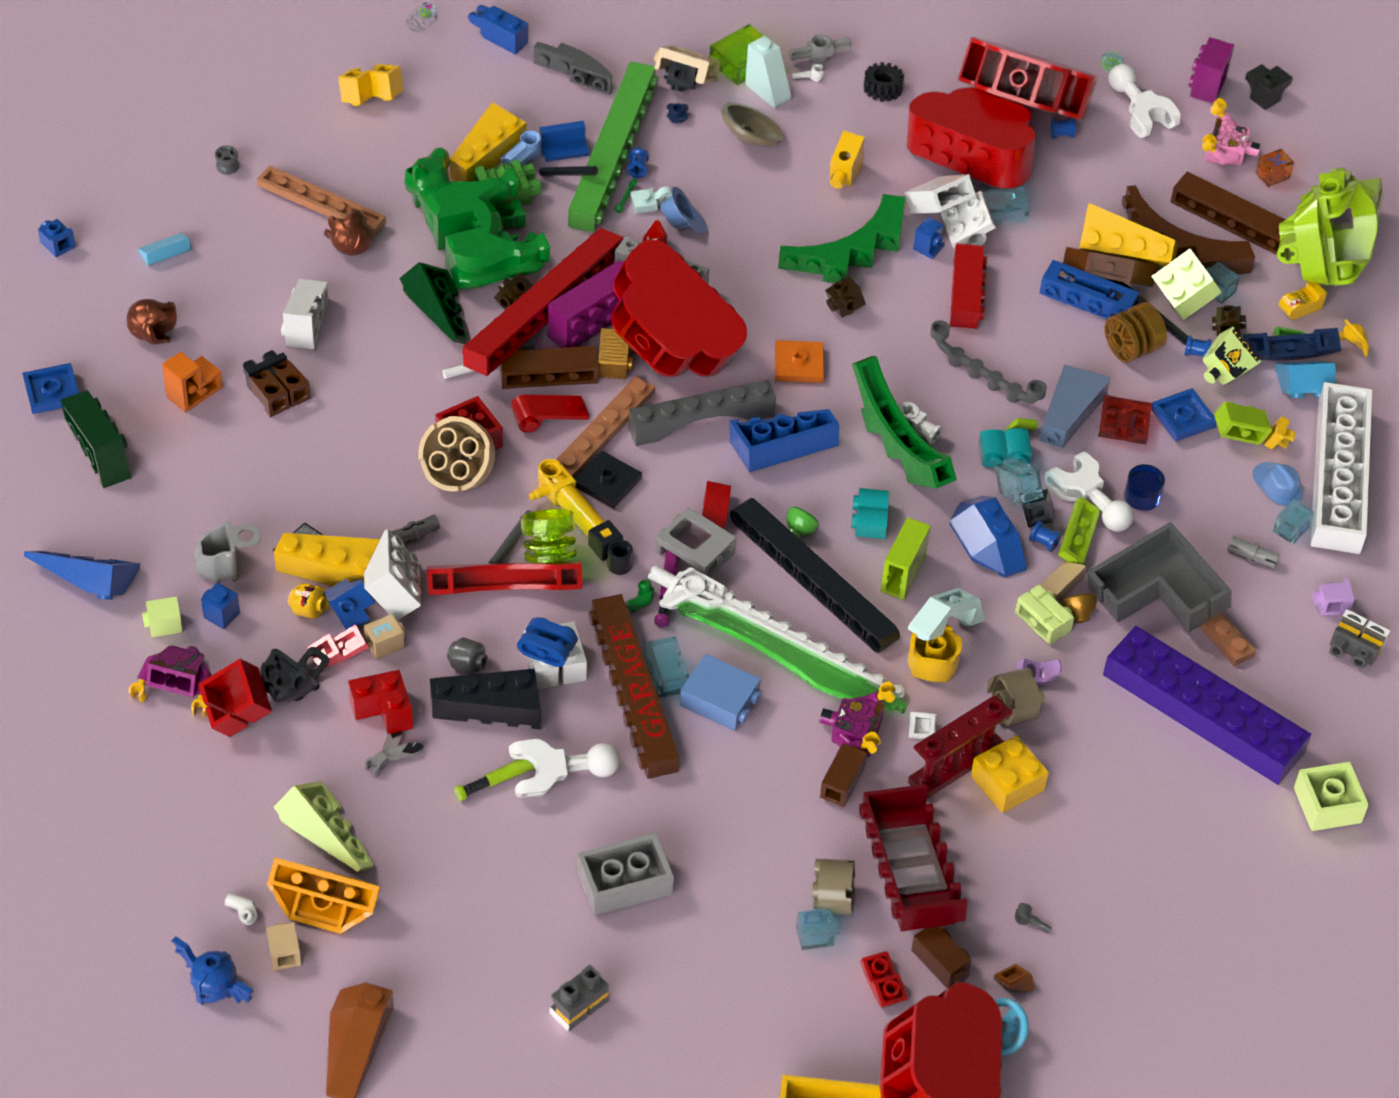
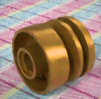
[1104,302,1167,363]

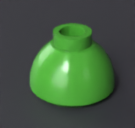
[786,506,819,539]

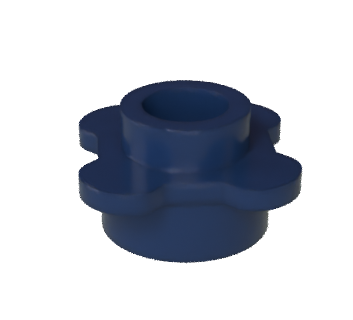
[666,103,689,124]

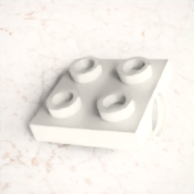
[941,191,996,248]

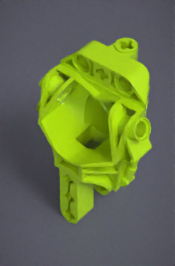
[1277,167,1383,286]

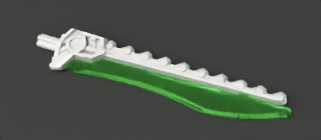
[648,565,907,714]

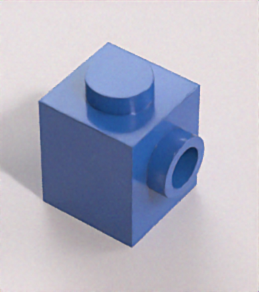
[201,582,240,629]

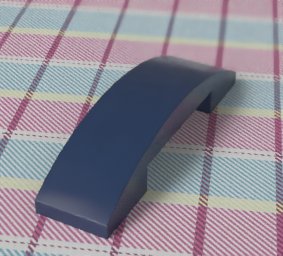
[1243,328,1341,361]

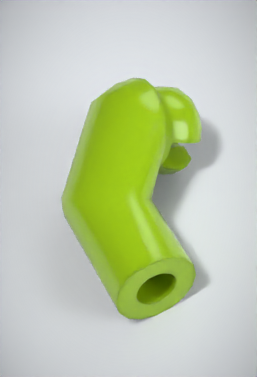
[1005,418,1038,431]

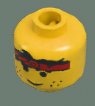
[288,583,329,619]

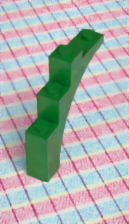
[778,194,906,283]
[852,356,957,489]

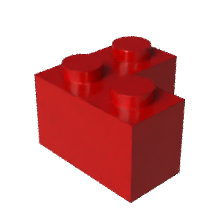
[435,396,503,450]
[348,669,413,734]

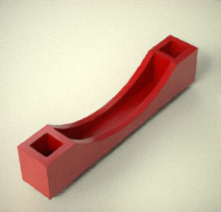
[427,560,582,595]

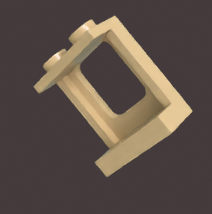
[654,45,722,84]

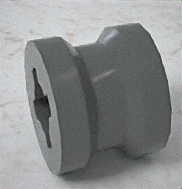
[215,145,239,175]

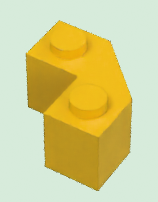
[338,64,403,106]

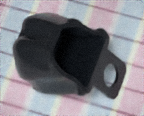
[260,647,330,702]

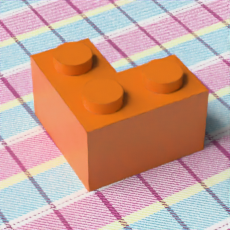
[162,352,223,413]

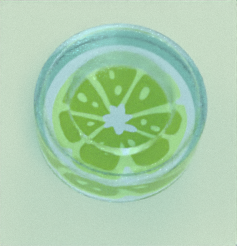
[1100,52,1123,72]

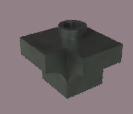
[1245,64,1293,110]

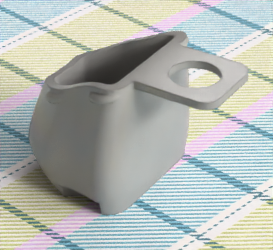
[193,521,260,583]

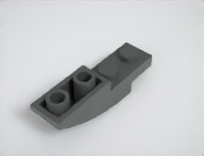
[534,41,613,95]

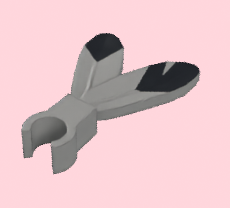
[365,731,424,776]

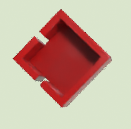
[198,658,272,737]

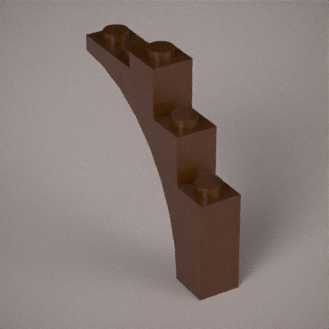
[1122,185,1255,277]

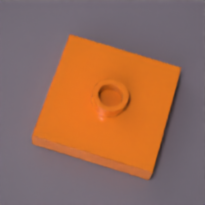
[775,340,824,383]

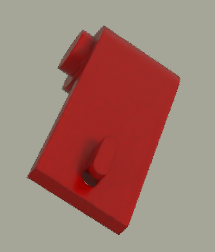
[511,394,589,433]

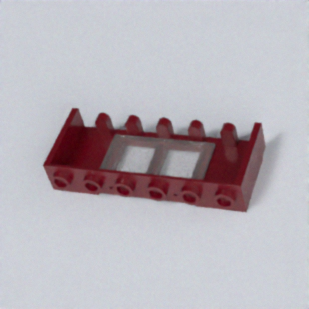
[859,784,968,932]

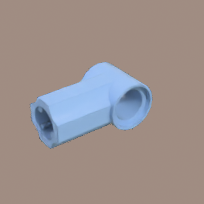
[501,130,541,166]

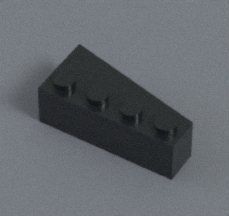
[429,669,541,730]

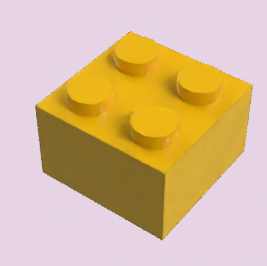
[971,735,1049,814]

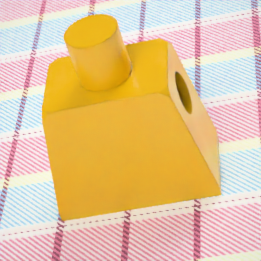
[829,130,865,189]

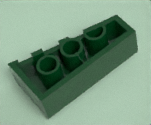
[60,390,131,489]

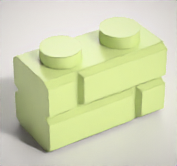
[1015,585,1074,645]

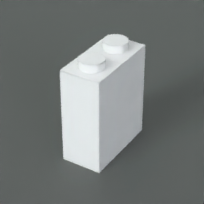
[904,174,976,214]

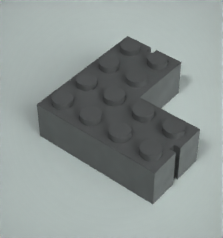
[1087,522,1232,632]

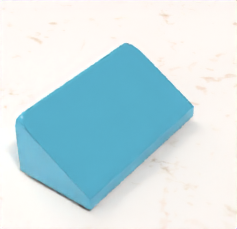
[138,233,191,265]

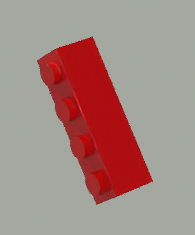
[950,243,988,329]

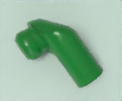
[625,580,654,613]

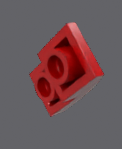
[701,481,731,529]
[860,951,908,1008]

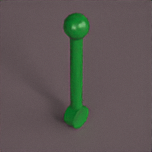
[615,178,638,213]

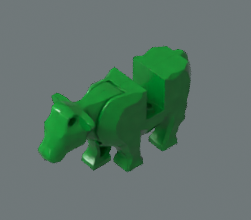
[404,147,550,289]

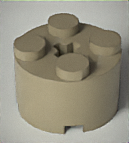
[987,668,1045,726]
[812,859,855,915]

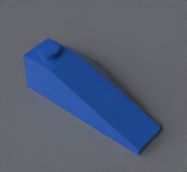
[24,550,140,600]

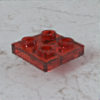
[1098,395,1152,445]

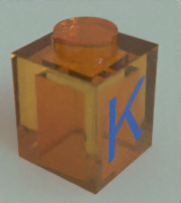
[1255,149,1294,187]

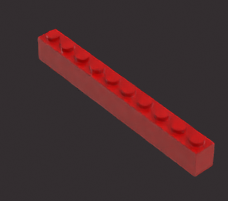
[462,228,624,376]

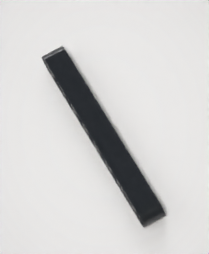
[730,498,900,653]

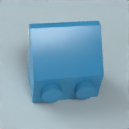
[1275,361,1336,398]

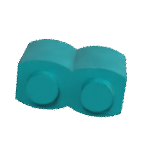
[978,428,1032,468]
[851,488,889,539]

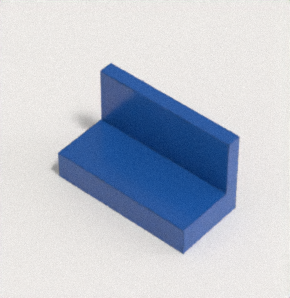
[539,121,590,162]

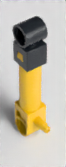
[528,459,633,575]

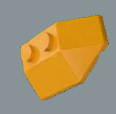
[267,857,381,934]

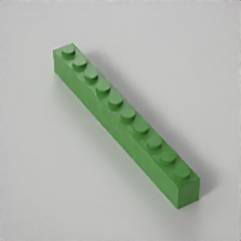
[568,61,658,232]

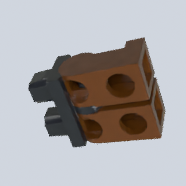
[243,350,311,417]

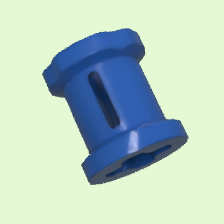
[1050,118,1076,139]
[627,148,649,178]
[1184,335,1212,357]
[1029,521,1062,552]

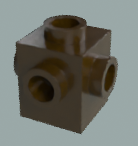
[494,272,533,310]
[825,276,866,318]
[1212,305,1247,337]

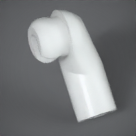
[225,893,258,925]

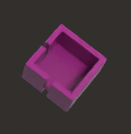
[1188,37,1235,104]

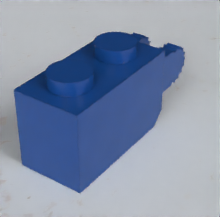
[468,4,528,54]

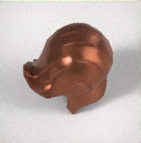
[324,208,373,256]
[126,299,177,345]

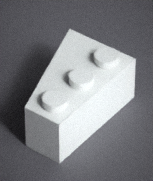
[281,279,329,350]

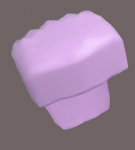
[1016,659,1062,686]

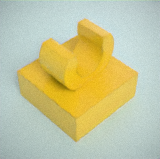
[1264,416,1296,450]

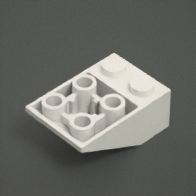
[364,529,422,621]

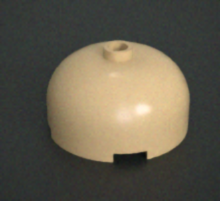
[418,416,495,492]

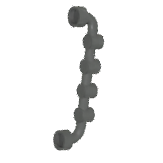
[930,320,1047,404]

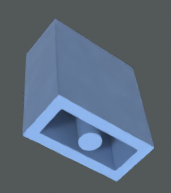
[680,654,762,731]

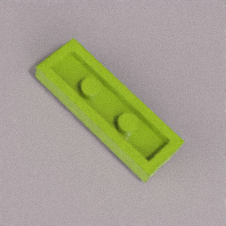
[1058,497,1101,565]

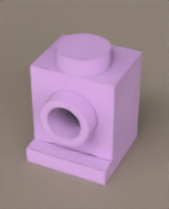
[1312,579,1355,616]

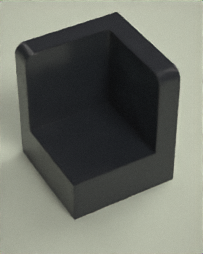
[1022,489,1055,527]

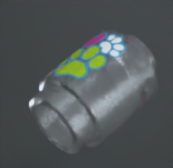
[407,2,438,32]

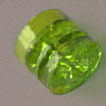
[520,509,577,563]

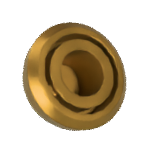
[1061,593,1097,623]

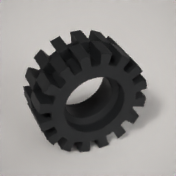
[863,62,904,102]

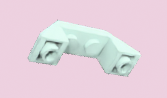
[908,588,986,641]

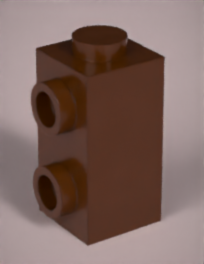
[820,743,867,807]
[911,927,971,989]

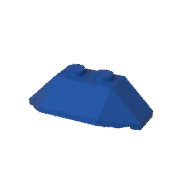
[949,496,1027,577]

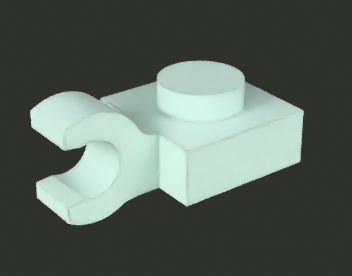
[630,186,671,214]

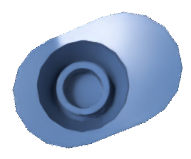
[660,187,707,234]
[1253,462,1303,506]

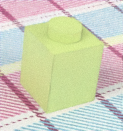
[142,596,182,637]

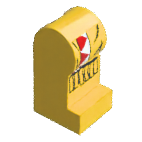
[1278,282,1327,320]

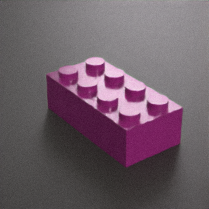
[548,260,624,348]

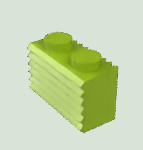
[1214,402,1272,445]

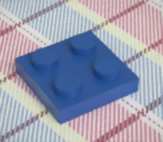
[22,363,79,414]
[1150,388,1217,442]

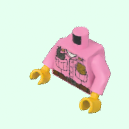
[1202,98,1260,166]

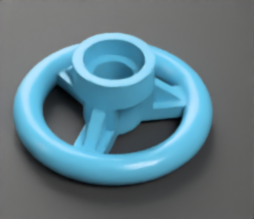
[995,998,1029,1055]

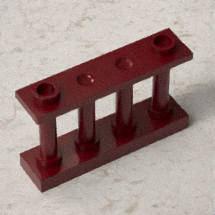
[908,695,1013,799]

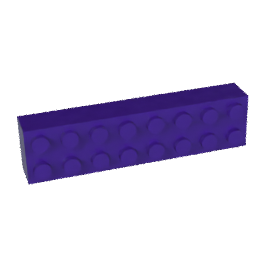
[1103,625,1312,785]

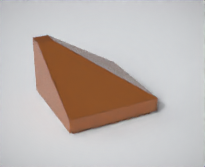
[994,964,1035,991]

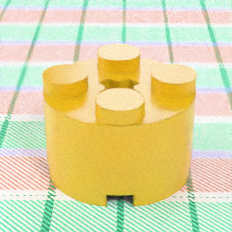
[907,624,962,682]

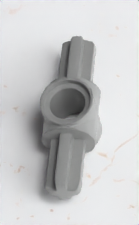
[789,34,851,64]

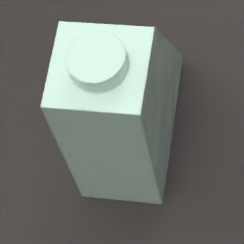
[745,36,791,108]

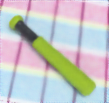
[454,759,535,801]

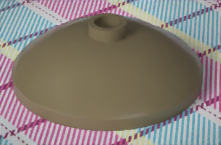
[721,102,784,146]

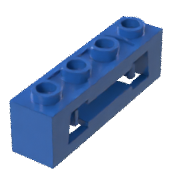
[1039,260,1139,319]

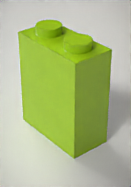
[880,517,931,600]

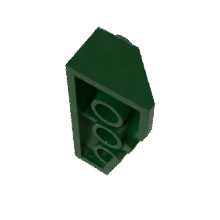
[399,262,470,344]

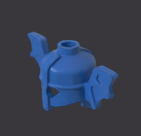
[171,936,253,1005]

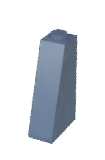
[1040,364,1111,447]

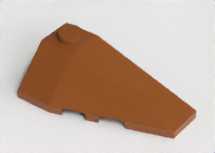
[326,982,394,1098]

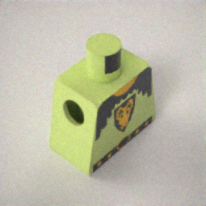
[1203,327,1261,385]

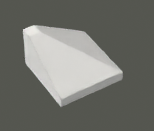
[908,712,937,739]

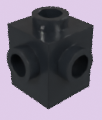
[664,61,698,92]

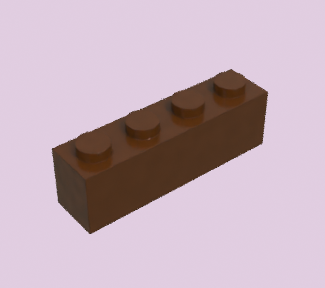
[500,346,599,389]

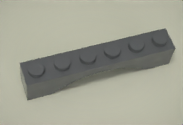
[629,380,776,446]

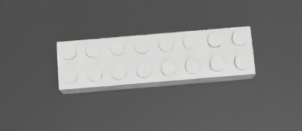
[1310,382,1372,554]

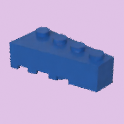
[729,409,839,472]

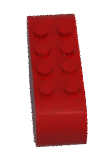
[957,37,1098,120]
[907,88,1036,189]
[611,240,747,377]
[880,982,1003,1098]

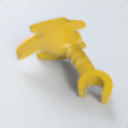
[1339,319,1369,358]

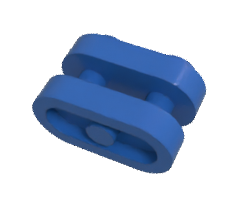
[517,617,578,667]

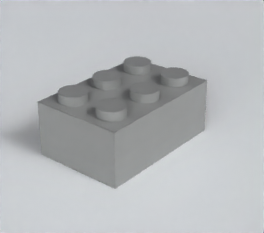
[577,832,674,916]

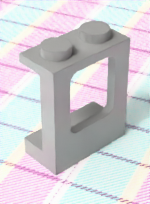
[656,507,736,577]

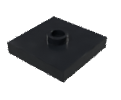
[575,450,642,508]

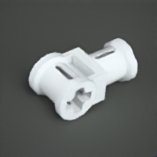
[898,402,943,445]

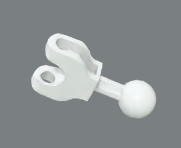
[1108,64,1180,138]
[1045,452,1134,532]
[509,739,620,798]

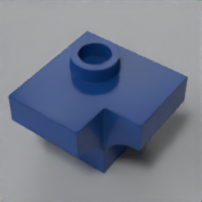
[324,579,375,630]

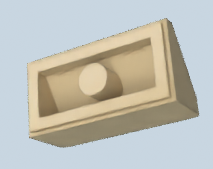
[1040,561,1086,602]

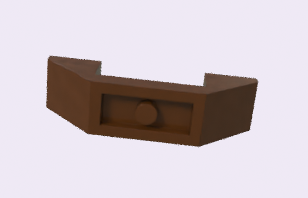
[1063,247,1158,287]

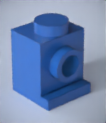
[913,217,945,259]
[38,219,75,257]

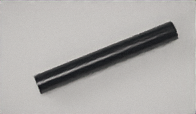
[539,166,598,176]

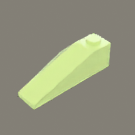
[274,781,374,872]

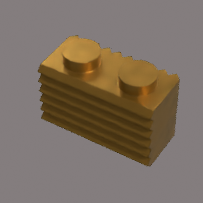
[598,328,634,380]

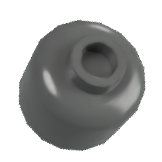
[447,637,488,675]

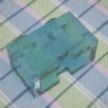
[981,186,1031,225]
[995,458,1044,504]
[643,636,689,698]

